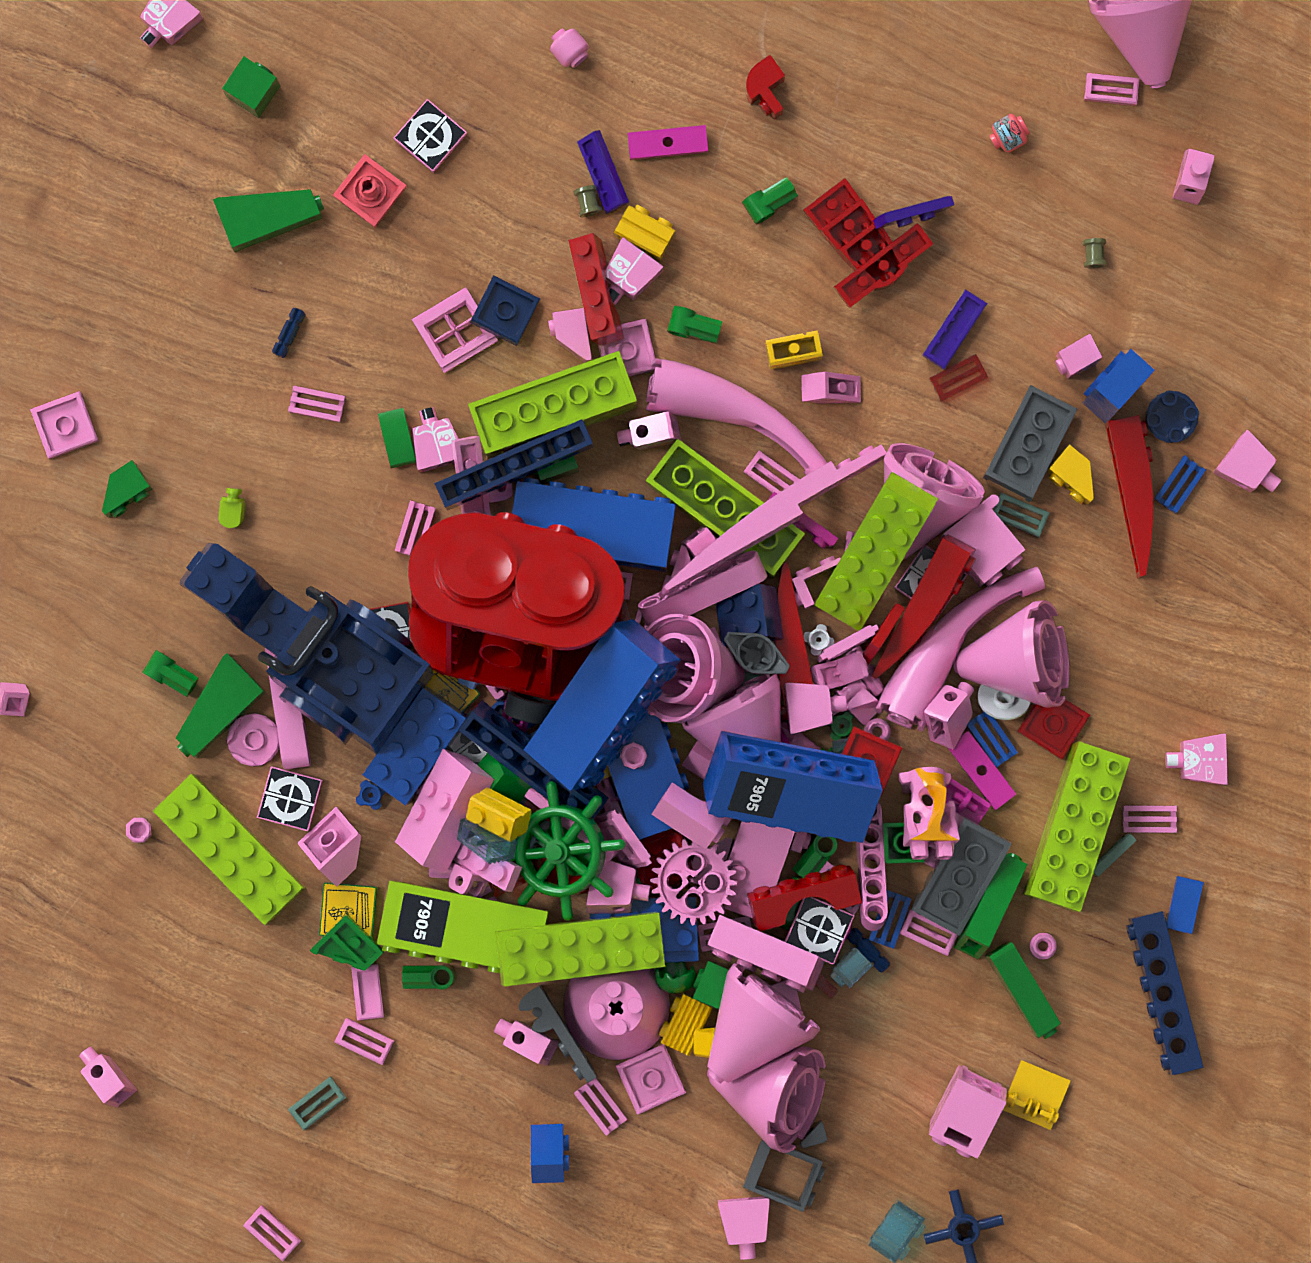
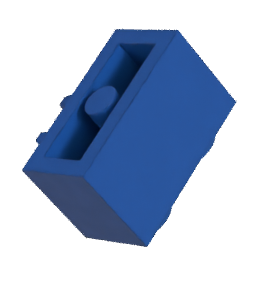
[531,1124,569,1183]

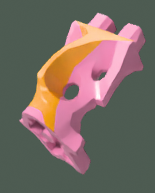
[899,767,959,860]

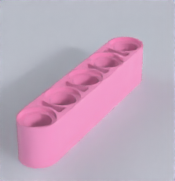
[638,551,767,627]
[265,648,311,770]
[856,802,888,931]

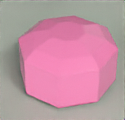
[620,742,647,769]
[126,818,152,843]

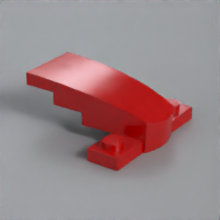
[803,178,933,308]

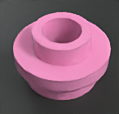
[864,718,891,741]
[1030,933,1057,959]

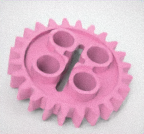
[650,839,738,925]

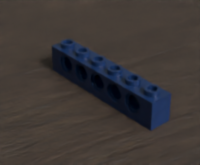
[434,419,594,511]
[458,700,609,819]
[1126,911,1204,1075]

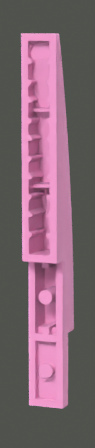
[661,445,886,597]

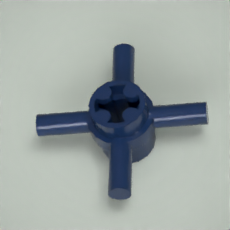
[923,1189,1004,1263]

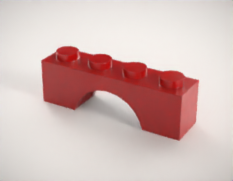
[568,233,624,346]
[747,865,862,931]

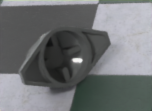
[724,632,790,674]

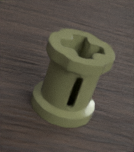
[573,185,602,217]
[1082,238,1107,268]

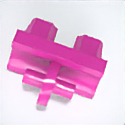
[945,778,991,824]

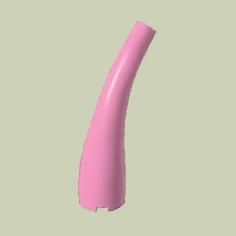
[646,358,827,475]
[875,567,1045,732]

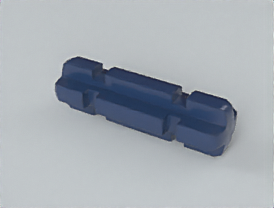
[272,308,305,358]
[847,928,890,973]

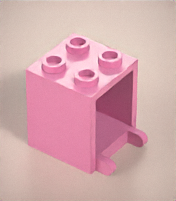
[940,495,1025,588]
[929,1065,1007,1159]

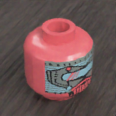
[989,114,1030,153]

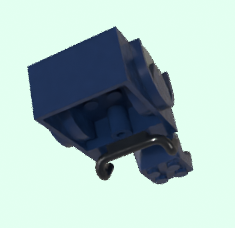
[179,543,434,754]

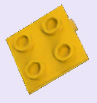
[1003,1060,1071,1130]

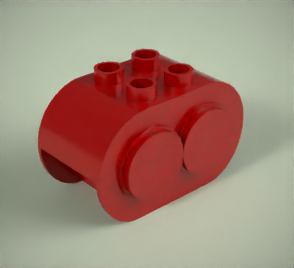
[408,512,624,701]

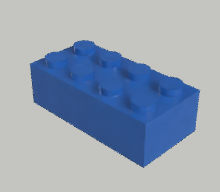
[1082,349,1155,424]
[362,687,469,806]
[589,897,698,952]

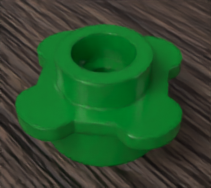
[830,712,853,741]

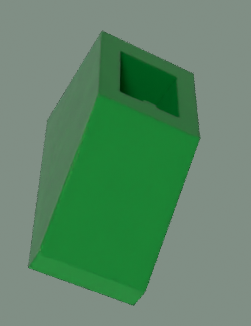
[102,460,153,518]

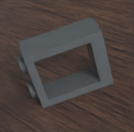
[743,1138,825,1212]

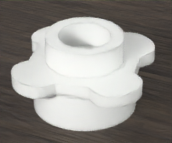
[803,624,834,655]

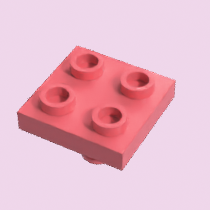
[333,154,407,228]

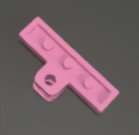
[451,435,513,516]
[449,835,522,897]

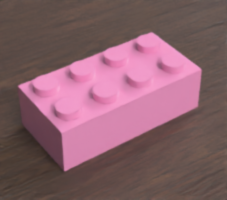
[707,915,824,993]

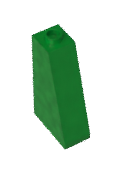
[213,189,324,252]
[176,653,266,758]
[954,853,1028,960]
[984,941,1061,1039]

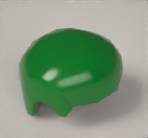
[655,962,696,994]

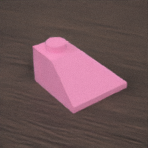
[298,807,361,887]

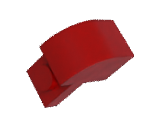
[746,55,785,120]

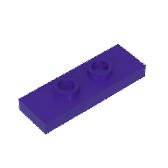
[577,130,629,214]
[873,196,954,229]
[922,289,987,370]

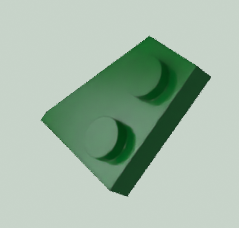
[310,913,384,971]

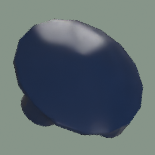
[1146,390,1199,443]

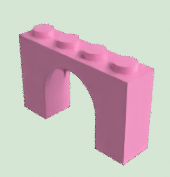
[651,740,732,850]

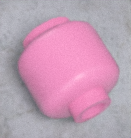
[550,28,589,68]

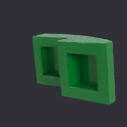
[378,408,416,468]

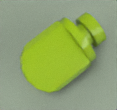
[218,488,246,528]

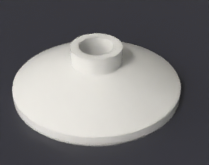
[978,685,1030,720]

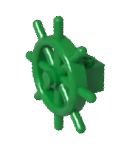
[497,781,626,921]

